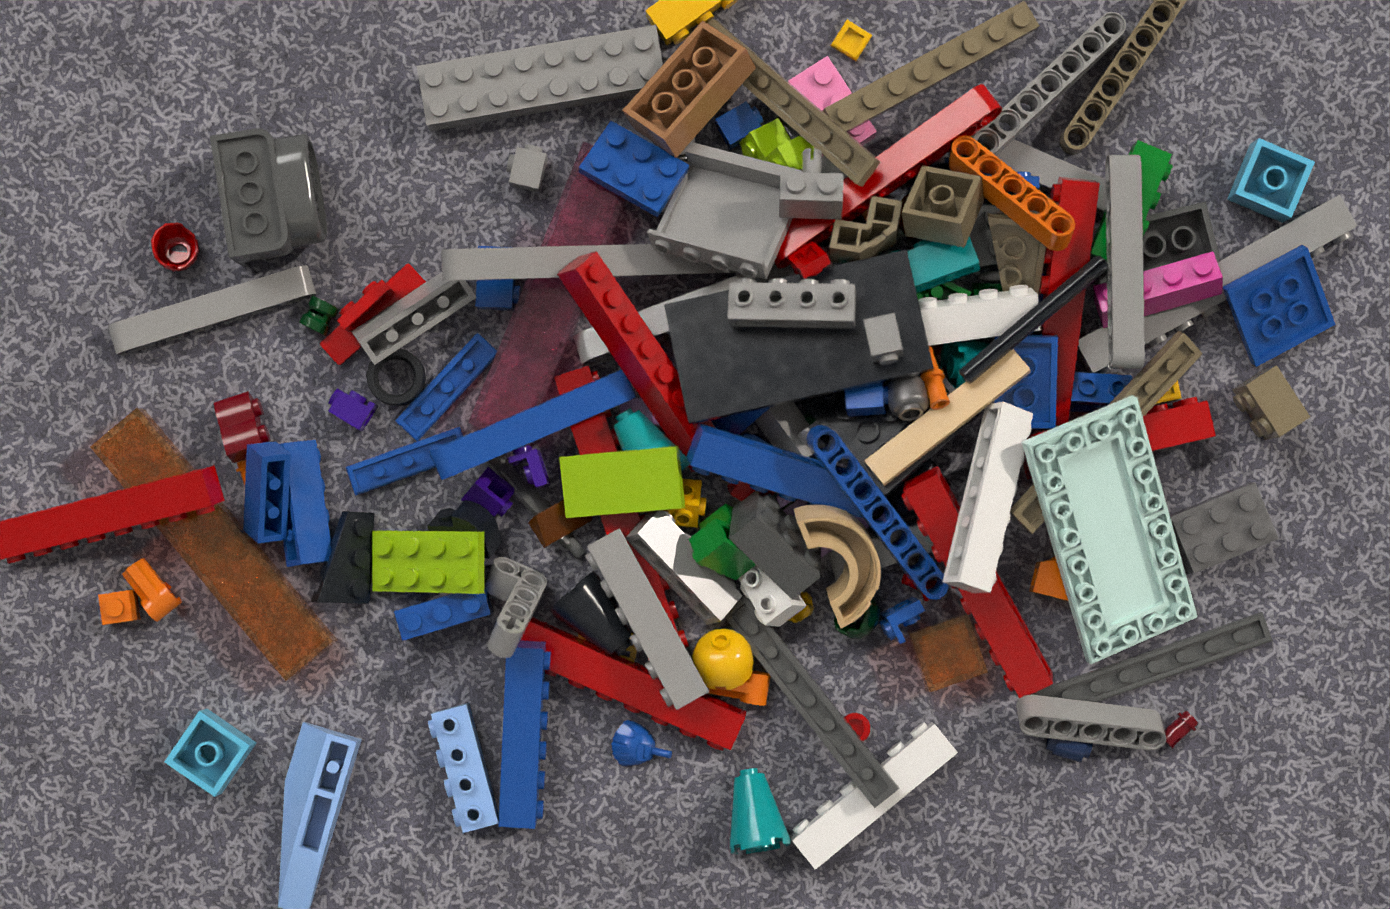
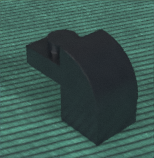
[427,500,502,559]

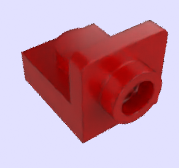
[787,241,831,279]

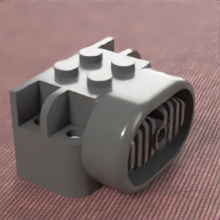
[210,128,327,267]

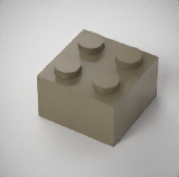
[902,165,984,247]
[1232,365,1310,440]

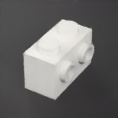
[738,565,807,627]

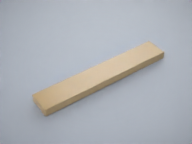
[864,349,1031,486]

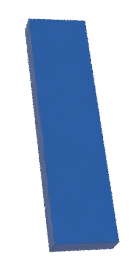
[395,332,500,441]
[345,427,463,496]

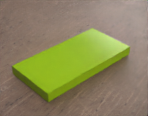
[559,446,685,518]

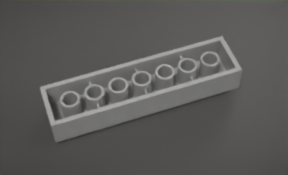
[417,25,663,132]

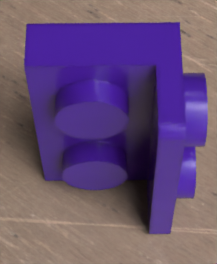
[507,445,551,489]

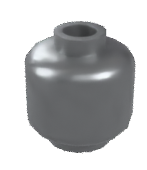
[887,375,929,421]

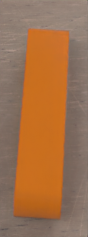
[948,136,1075,251]

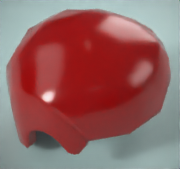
[151,222,200,272]

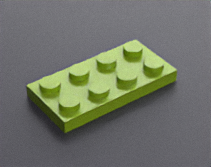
[372,530,485,594]

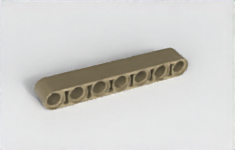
[1060,0,1187,155]

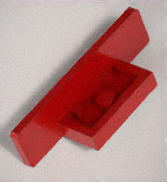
[320,264,426,365]

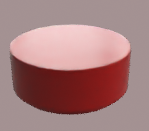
[844,712,870,741]

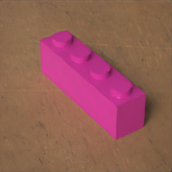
[1093,251,1223,328]

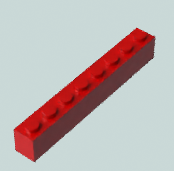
[1038,177,1100,426]
[557,251,715,472]
[0,465,225,564]
[902,466,1053,698]
[520,617,747,751]

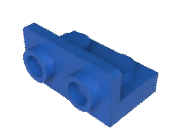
[1070,372,1133,413]
[879,596,925,644]

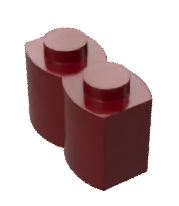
[214,391,271,463]

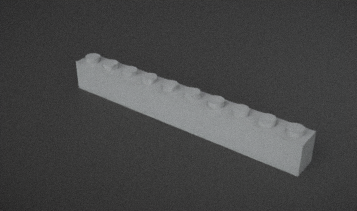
[1077,195,1357,374]

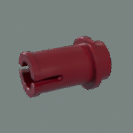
[1165,710,1199,749]

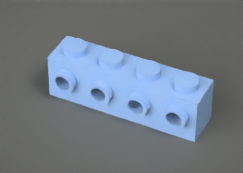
[428,703,499,833]

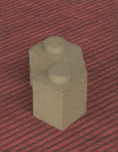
[829,196,902,264]

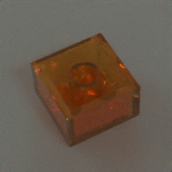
[907,613,988,692]

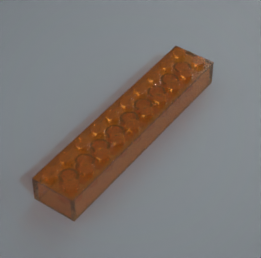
[90,407,338,681]

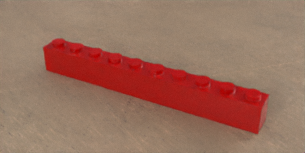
[554,365,689,661]

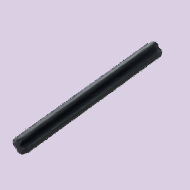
[959,256,1109,384]

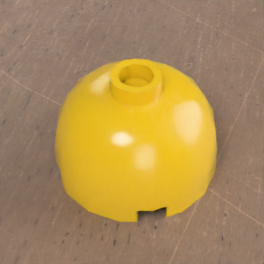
[692,628,754,690]

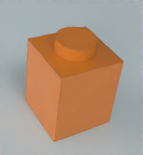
[98,590,141,625]

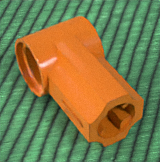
[122,558,182,622]
[708,670,771,706]

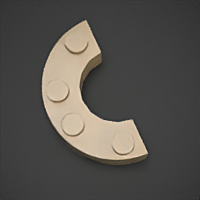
[793,504,881,629]

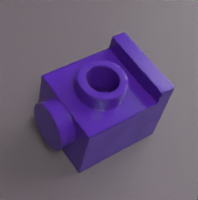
[328,388,379,432]
[461,467,514,517]

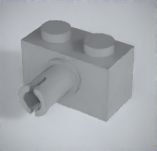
[779,148,843,219]

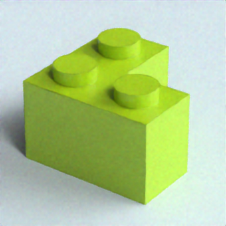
[739,118,814,170]

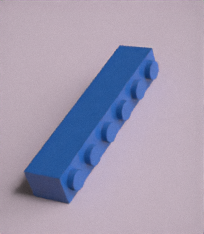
[687,423,866,519]
[498,641,551,829]

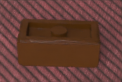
[528,499,592,548]

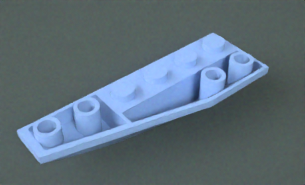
[278,722,362,909]

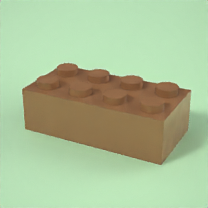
[622,21,756,158]

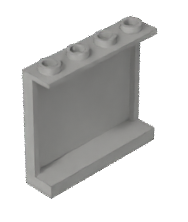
[647,142,802,279]

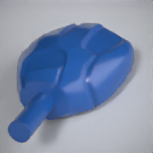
[611,720,672,766]

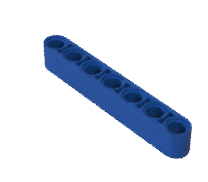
[429,370,636,480]
[806,425,949,600]

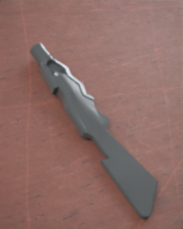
[466,433,586,559]

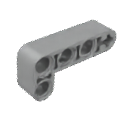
[484,557,547,658]

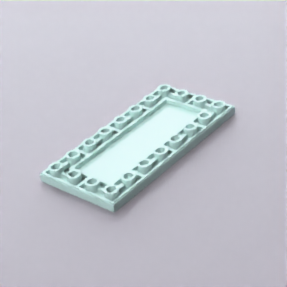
[1022,395,1197,665]

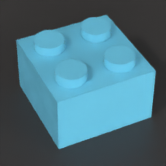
[1227,138,1315,223]
[164,709,257,797]

